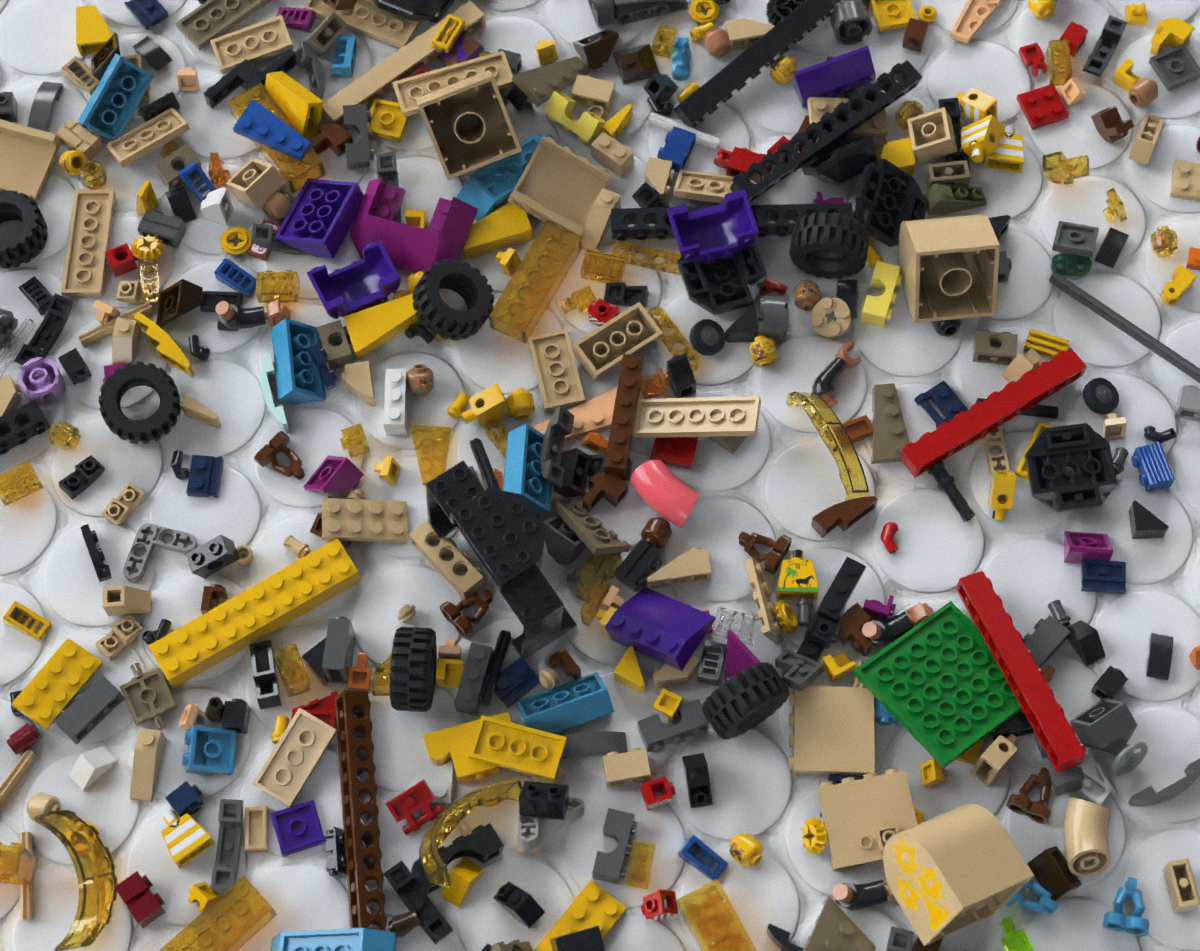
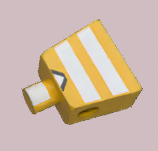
[955,89,997,124]
[961,114,1003,163]
[984,126,1024,173]
[161,810,215,869]

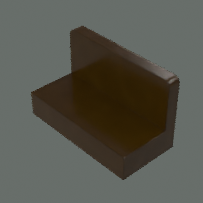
[1027,846,1082,901]

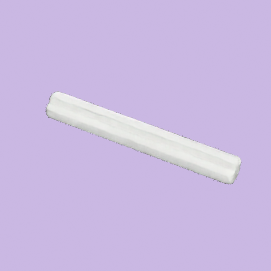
[649,112,721,150]

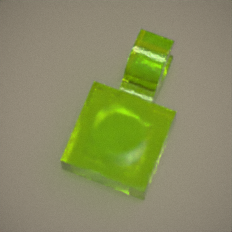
[999,916,1034,951]

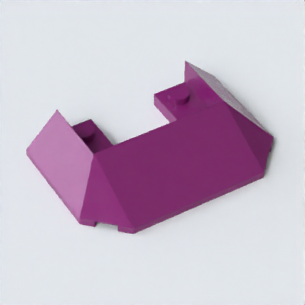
[349,178,478,273]

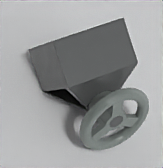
[1070,698,1148,776]

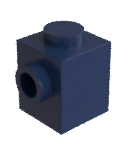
[165,781,204,817]

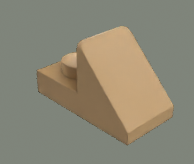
[1002,348,1045,382]

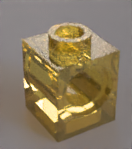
[652,24,678,58]

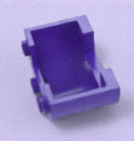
[667,189,759,264]
[306,241,401,319]

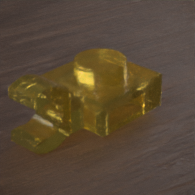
[561,286,598,314]

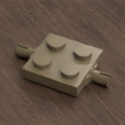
[119,663,177,730]

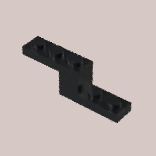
[203,49,298,109]
[797,557,866,661]

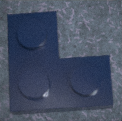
[310,343,337,390]

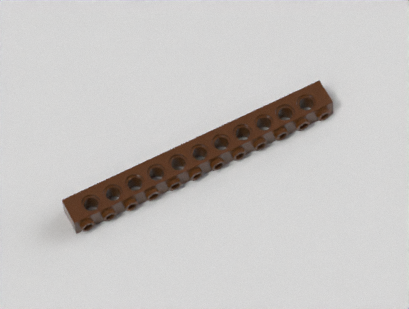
[335,690,387,931]

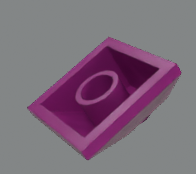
[303,456,364,493]
[724,630,760,682]

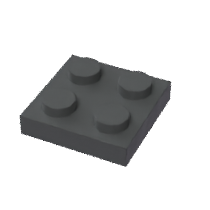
[1149,44,1200,91]
[1052,221,1099,258]

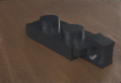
[80,524,112,582]

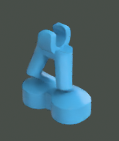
[672,37,691,81]
[1103,877,1149,936]
[1004,880,1058,914]

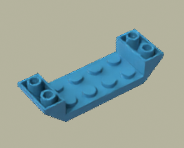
[457,134,561,221]
[271,928,397,951]

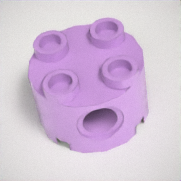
[18,357,65,406]

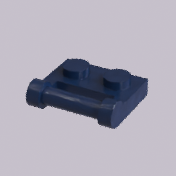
[914,381,968,428]

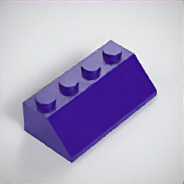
[794,45,876,108]

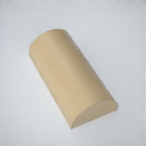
[572,302,663,379]

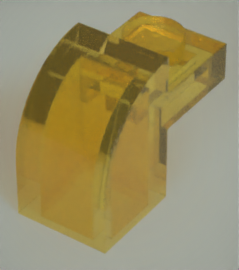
[1043,151,1089,185]

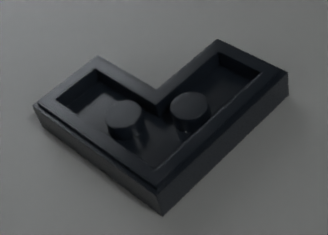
[200,291,243,331]

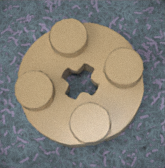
[811,297,852,339]

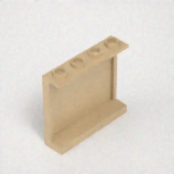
[0,119,61,203]
[507,136,612,240]
[789,686,875,777]
[815,768,918,871]

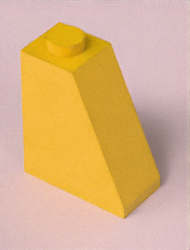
[76,5,112,55]

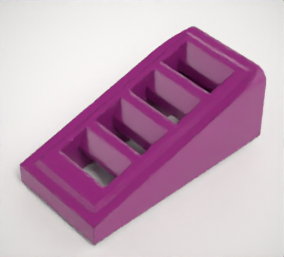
[276,7,316,33]

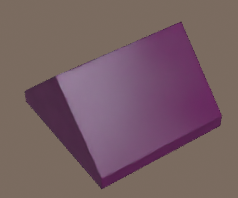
[1064,531,1113,564]

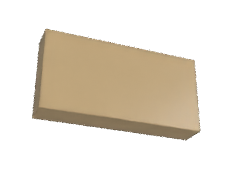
[245,806,268,853]

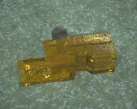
[567,553,623,626]

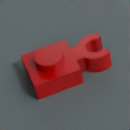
[1018,43,1048,77]

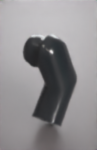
[142,619,172,645]

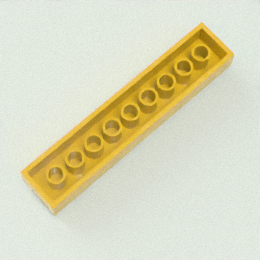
[148,538,361,689]

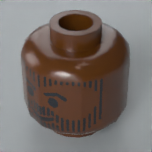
[641,517,672,549]

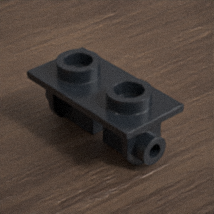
[138,91,180,122]
[324,827,347,876]

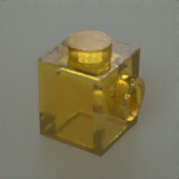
[340,423,370,458]

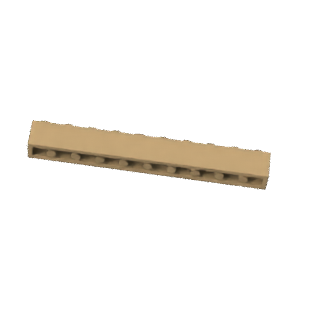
[322,1,486,127]

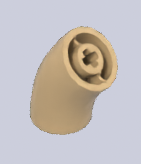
[1063,797,1111,877]

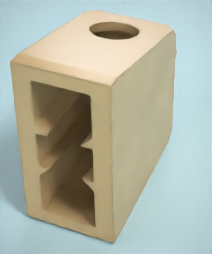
[971,734,1019,786]

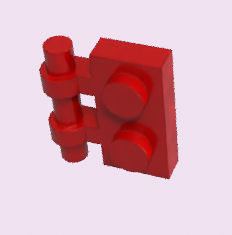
[385,779,444,835]

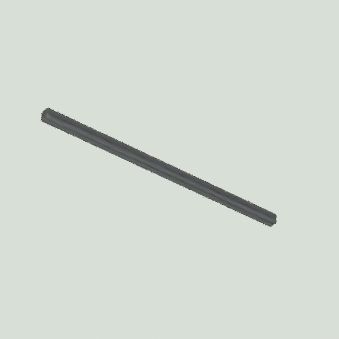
[1049,272,1200,383]

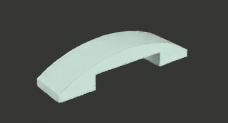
[261,353,290,433]

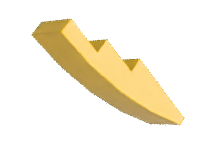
[133,312,194,377]

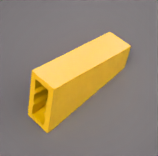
[264,71,324,138]
[462,202,533,260]
[344,294,421,360]

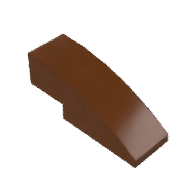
[811,496,878,538]

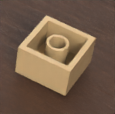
[907,107,957,163]
[226,157,285,209]

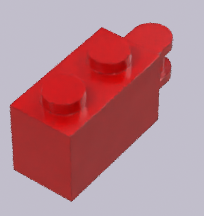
[714,147,770,177]

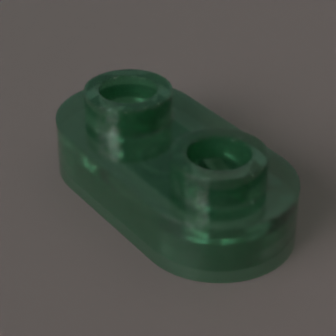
[1050,254,1092,276]

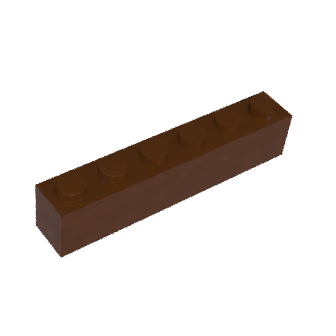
[604,354,644,479]

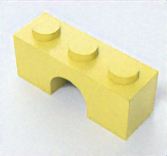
[543,91,606,143]
[860,261,903,328]

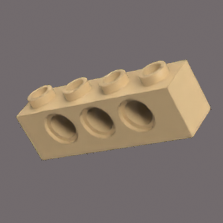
[409,519,485,599]

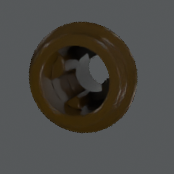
[205,697,224,722]
[388,909,423,937]

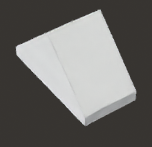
[69,746,118,791]

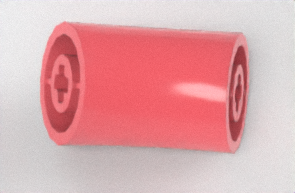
[630,460,699,528]

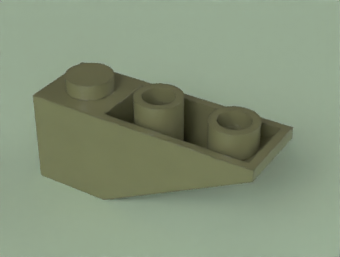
[924,184,987,215]

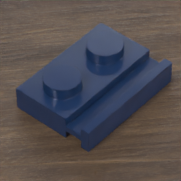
[124,0,169,31]
[186,455,224,498]
[1081,559,1126,594]
[494,657,540,709]

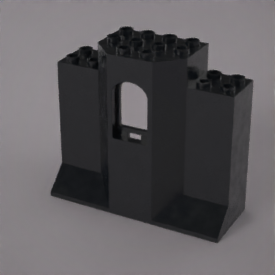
[426,460,577,660]

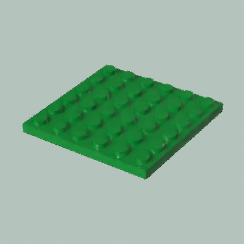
[853,601,1022,768]

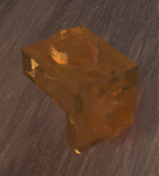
[640,368,670,399]

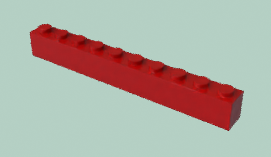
[900,348,1087,478]
[956,571,1086,773]

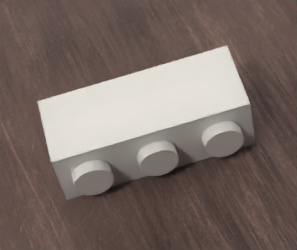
[384,369,408,435]

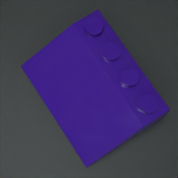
[274,178,364,259]
[604,587,716,671]

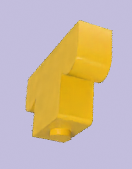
[423,711,512,784]

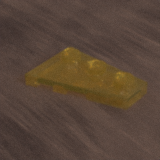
[409,424,451,486]

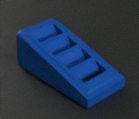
[178,162,216,203]
[214,258,260,298]
[677,835,728,882]

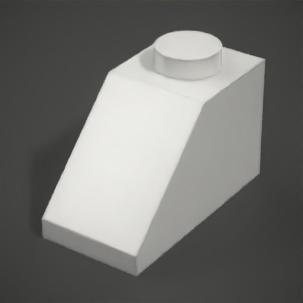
[200,187,234,225]

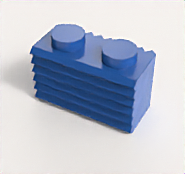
[657,126,696,173]
[1131,442,1175,492]

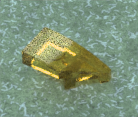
[372,654,392,696]

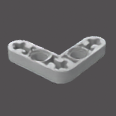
[123,523,198,582]
[518,797,584,850]

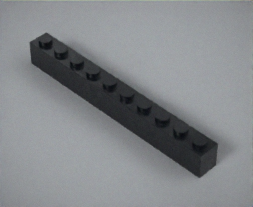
[673,0,835,127]

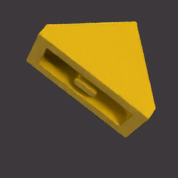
[614,646,645,693]
[440,857,484,907]

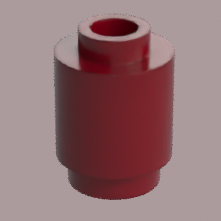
[6,723,41,755]

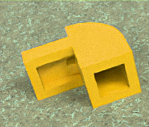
[1150,18,1194,55]

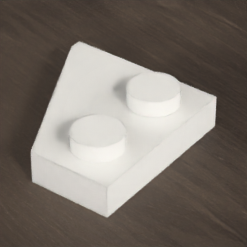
[1076,746,1113,805]
[407,762,454,806]

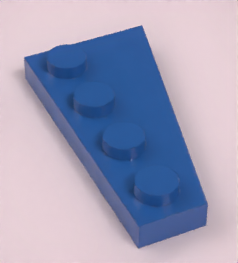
[233,99,311,162]

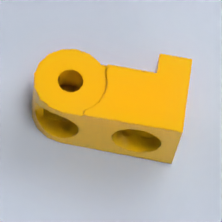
[1160,265,1196,306]

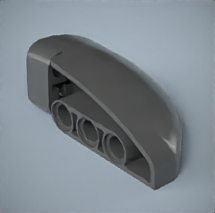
[588,0,688,27]

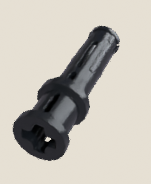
[927,461,975,522]

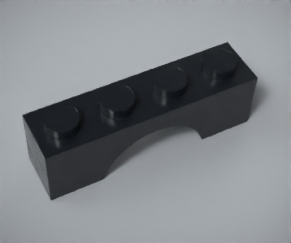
[411,823,504,896]

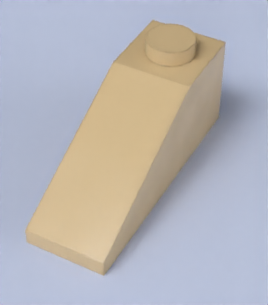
[725,19,774,51]
[1128,114,1165,165]
[577,188,621,254]
[647,548,711,589]
[130,728,166,802]

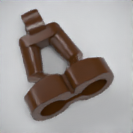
[254,431,305,480]
[739,532,792,575]
[440,590,492,639]
[1006,767,1052,824]

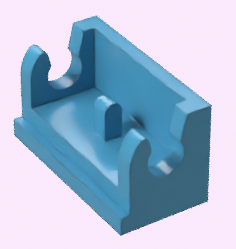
[331,35,358,78]

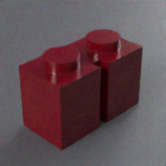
[114,871,165,928]

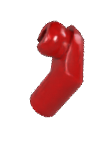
[760,279,788,295]
[880,522,899,554]

